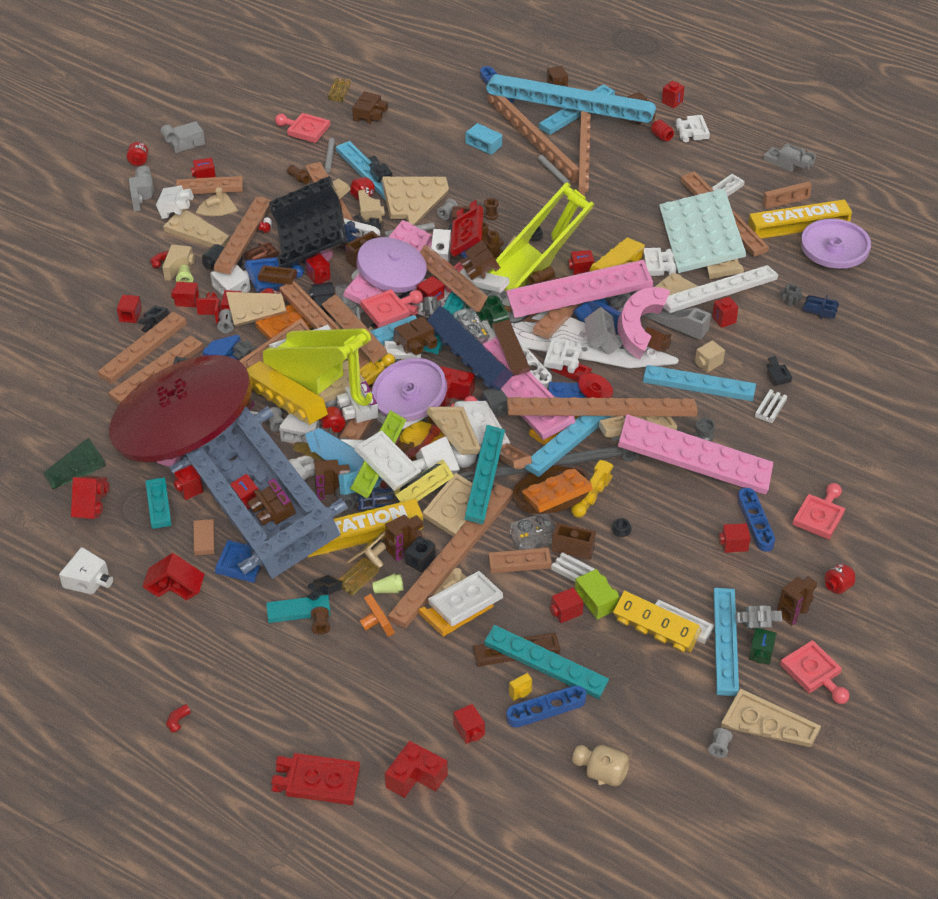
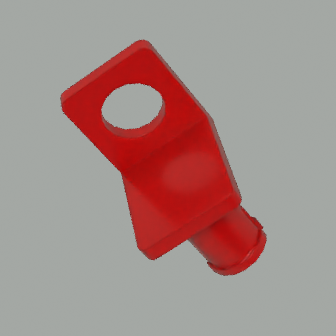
[196,292,221,324]

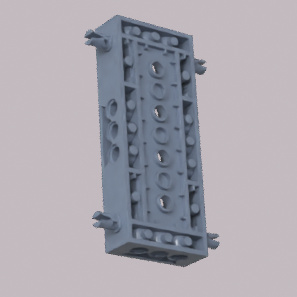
[169,406,348,579]

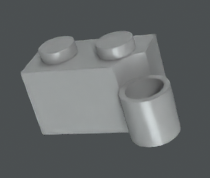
[160,121,205,153]
[585,307,622,354]

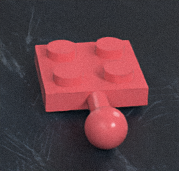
[275,113,330,143]
[360,289,423,328]
[792,483,846,540]
[780,640,850,704]

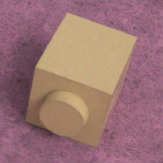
[695,340,725,373]

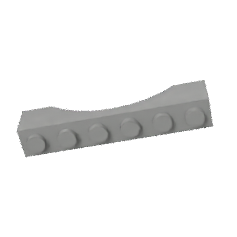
[607,290,711,340]

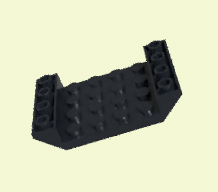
[269,176,349,268]

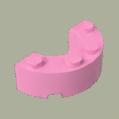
[617,287,670,359]

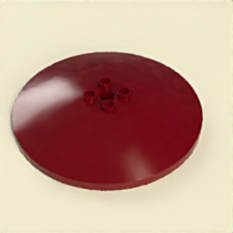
[109,355,252,462]

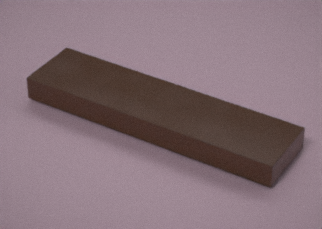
[492,319,530,376]
[473,632,560,667]

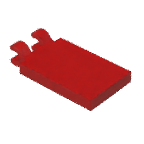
[450,200,484,257]
[271,753,360,805]

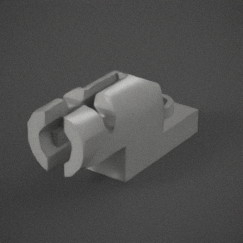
[763,143,816,172]
[129,166,154,211]

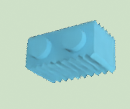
[465,123,502,155]

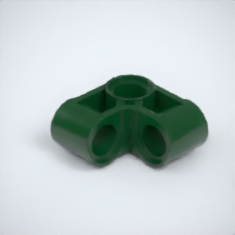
[466,295,510,329]

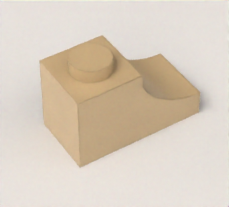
[358,190,385,221]
[162,245,195,281]

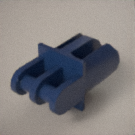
[803,295,839,320]
[356,488,394,510]

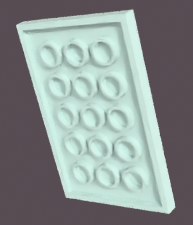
[660,188,746,273]

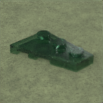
[43,438,106,489]

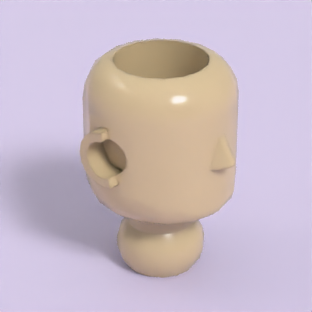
[572,745,629,786]

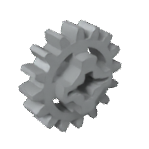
[735,606,782,628]

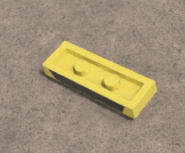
[394,459,455,502]

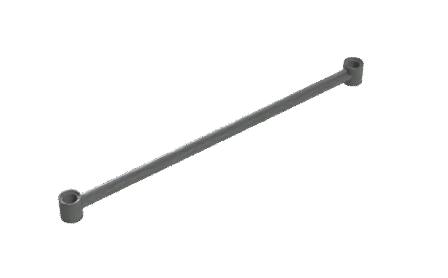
[335,441,639,512]

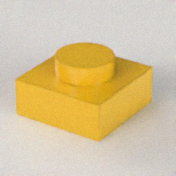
[509,673,532,701]

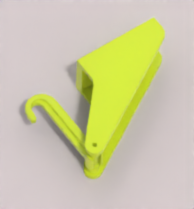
[487,182,594,292]
[263,328,372,406]

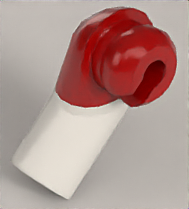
[258,218,272,234]

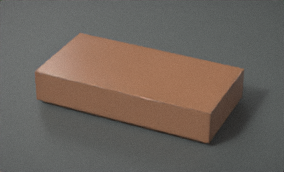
[194,519,215,556]

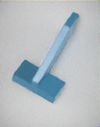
[305,428,364,472]

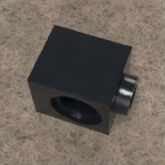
[405,536,436,573]

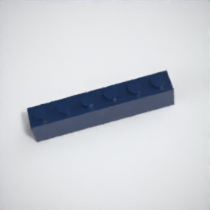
[427,305,514,391]

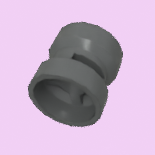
[695,418,715,442]

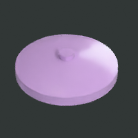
[801,219,871,268]
[356,237,427,292]
[372,358,447,421]

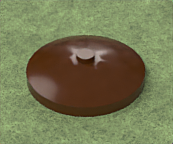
[513,465,591,514]

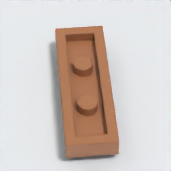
[762,181,812,209]
[499,443,532,469]
[488,548,552,573]

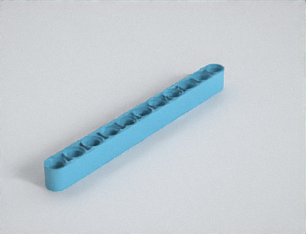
[486,74,656,123]

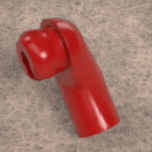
[150,250,169,268]
[166,704,191,733]

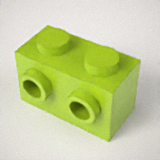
[575,569,620,619]

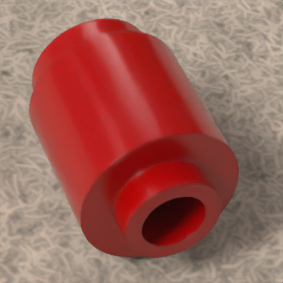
[651,119,674,141]

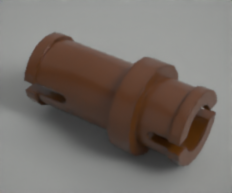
[287,165,311,184]
[527,266,555,285]

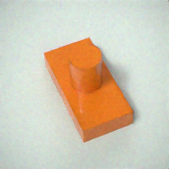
[359,593,395,637]

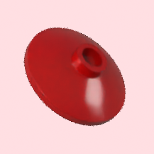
[578,373,613,398]

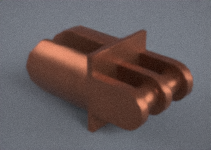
[243,242,280,261]

